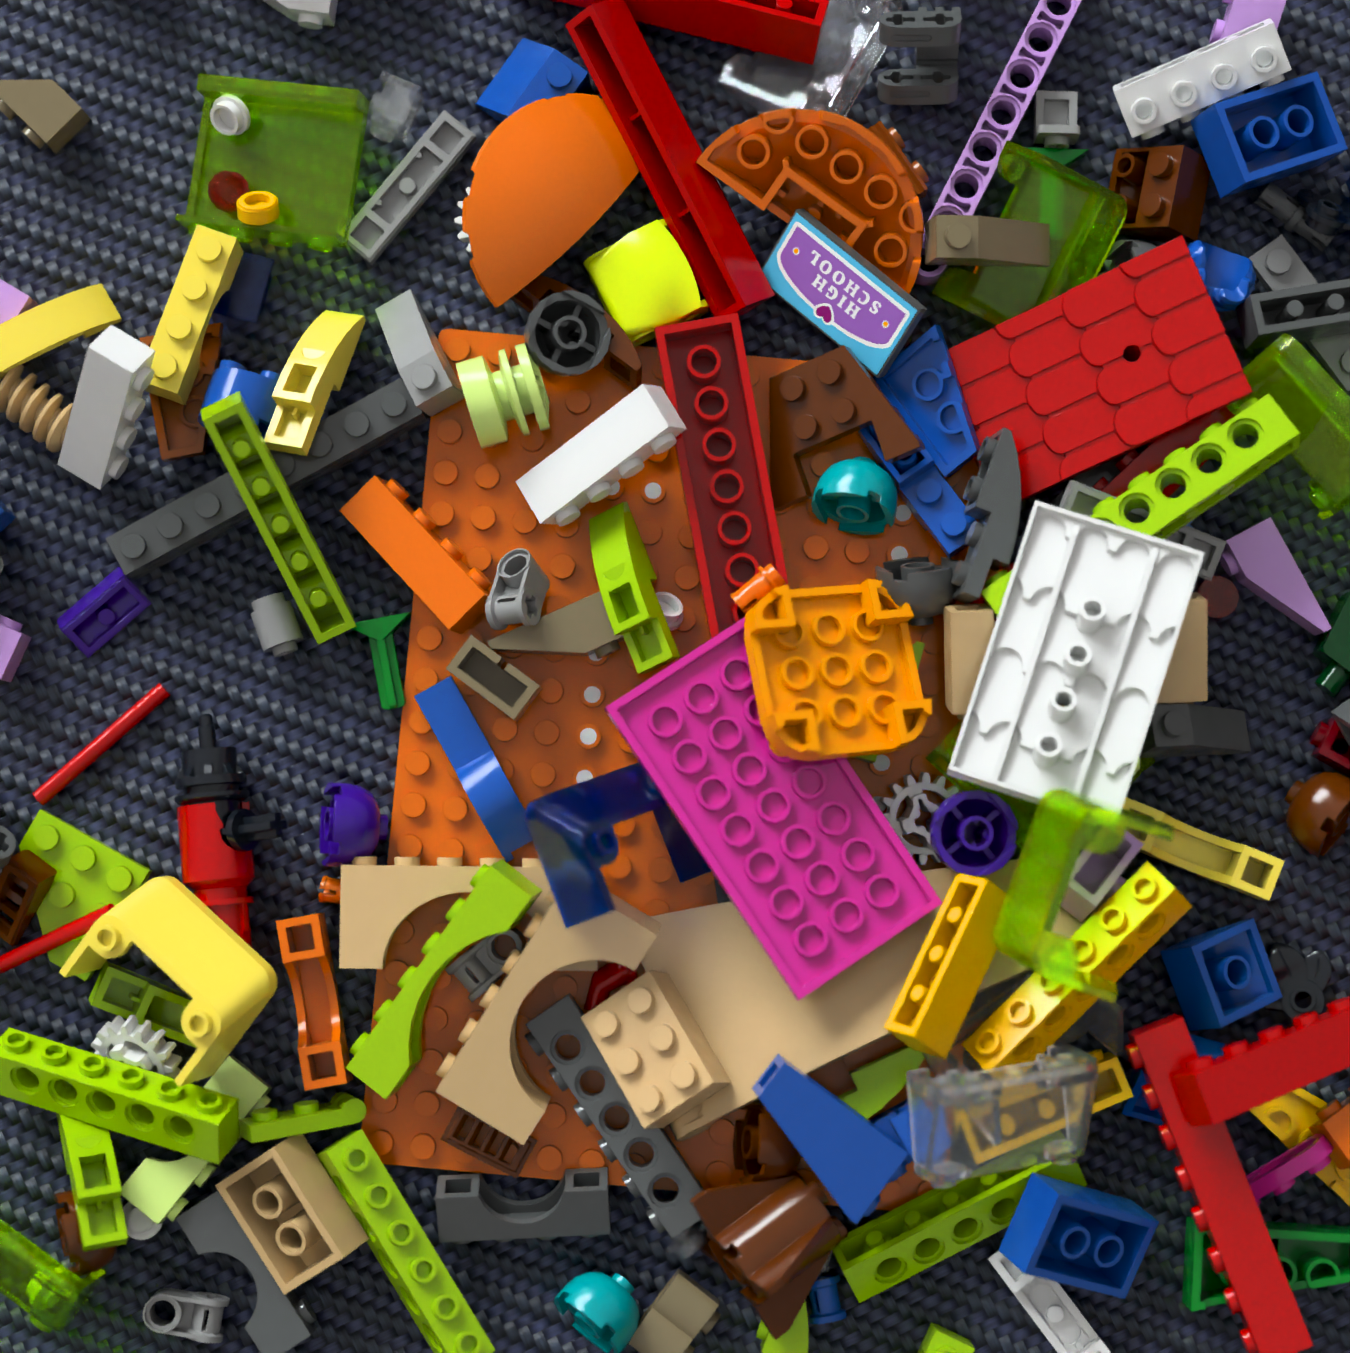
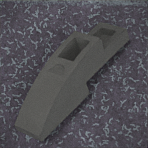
[951,427,1021,604]

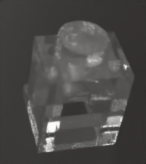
[368,71,424,143]

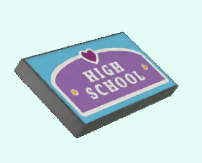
[762,208,927,378]

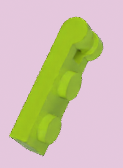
[239,1092,367,1143]

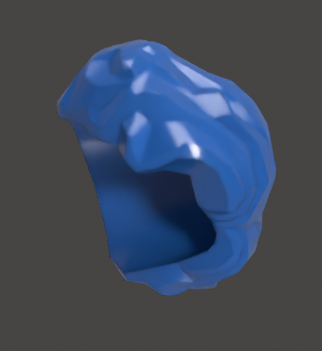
[1187,240,1256,312]

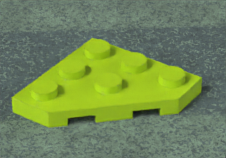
[19,809,152,982]

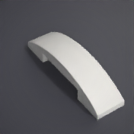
[987,1251,1111,1353]

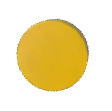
[236,191,280,225]

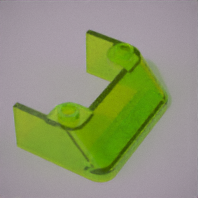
[1226,333,1350,520]
[993,788,1174,1003]

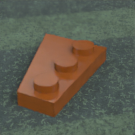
[139,322,224,462]

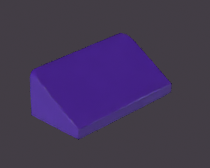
[57,567,152,658]

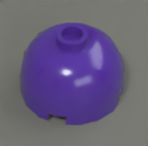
[319,782,388,867]
[929,790,1018,876]

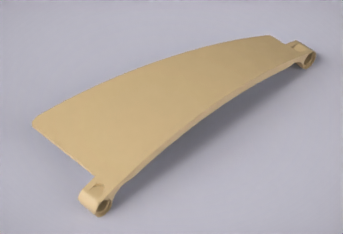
[641,853,1127,1142]

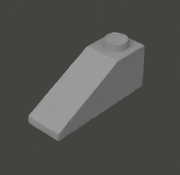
[375,289,465,417]

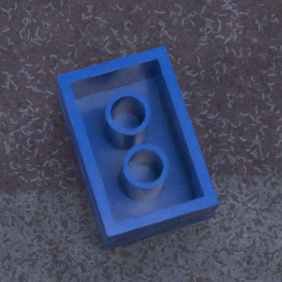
[1190,71,1348,199]
[998,1172,1159,1299]

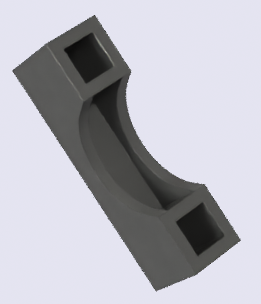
[435,1167,611,1244]
[175,1190,317,1353]

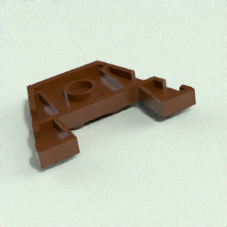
[769,345,925,511]

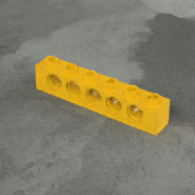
[961,861,1192,1089]

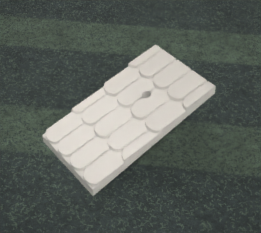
[947,500,1205,829]

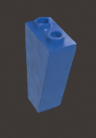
[752,1054,909,1224]

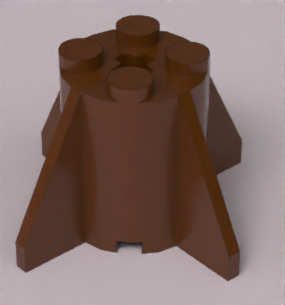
[689,1171,848,1340]

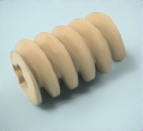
[0,364,73,453]

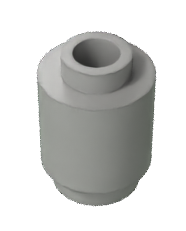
[250,592,303,658]

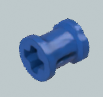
[808,1273,847,1324]

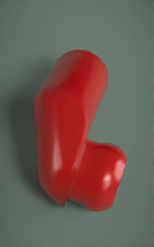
[584,962,637,1011]

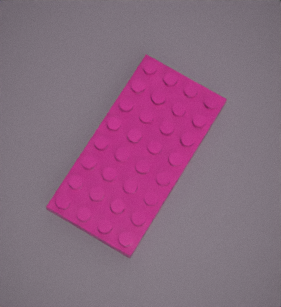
[604,617,942,1001]

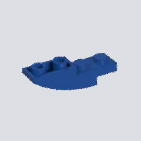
[857,396,976,559]

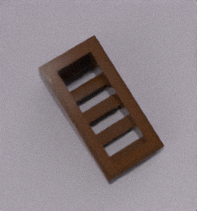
[0,850,57,947]
[441,1106,537,1178]

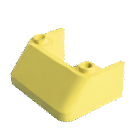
[59,876,277,1087]

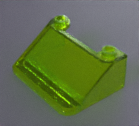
[932,140,1127,325]
[0,1219,106,1333]

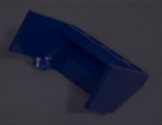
[525,763,711,928]

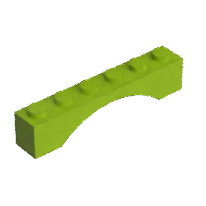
[346,860,543,1100]

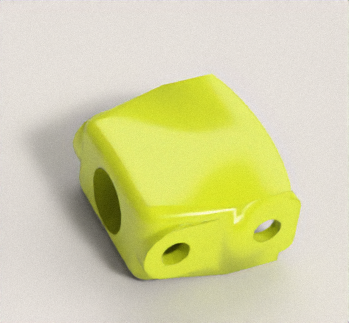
[583,219,709,347]

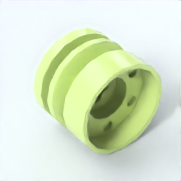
[456,343,550,449]

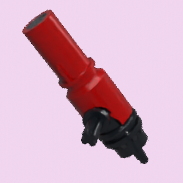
[175,714,287,947]

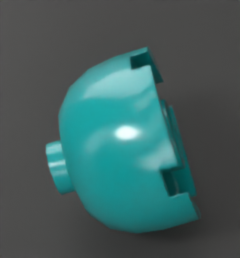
[811,457,898,535]
[554,1272,640,1353]

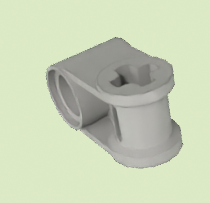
[485,548,550,630]
[445,927,526,1002]
[143,1288,230,1343]

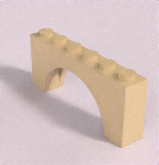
[943,592,1208,720]
[339,856,599,971]
[435,870,661,1146]

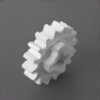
[879,772,959,865]
[91,1015,182,1079]

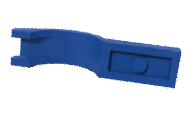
[414,676,544,862]

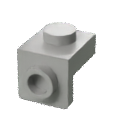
[1033,91,1080,149]

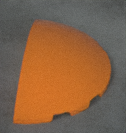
[462,93,639,307]
[696,108,924,294]

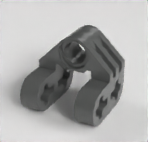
[877,7,962,105]

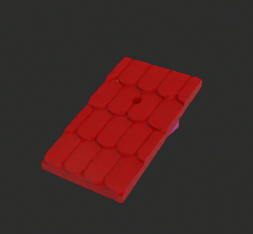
[948,236,1253,502]

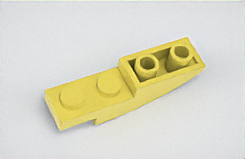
[264,310,366,456]

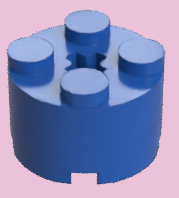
[197,360,280,438]

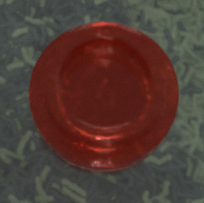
[208,171,249,213]
[1196,576,1239,618]

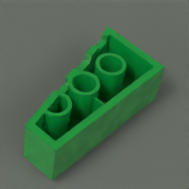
[1182,1216,1350,1312]

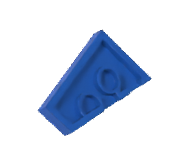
[872,324,980,477]

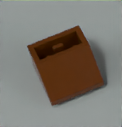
[1101,145,1210,243]

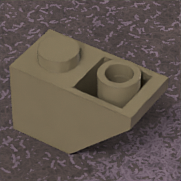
[0,79,91,154]

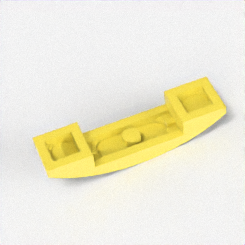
[0,283,122,379]

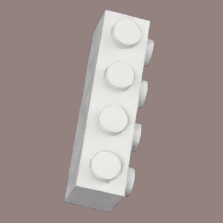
[1112,18,1292,140]
[57,325,155,490]
[515,384,687,526]

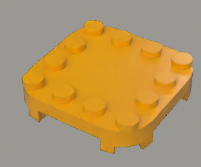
[744,579,932,761]

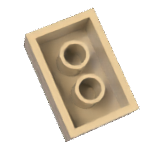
[581,970,731,1129]
[215,1134,369,1295]

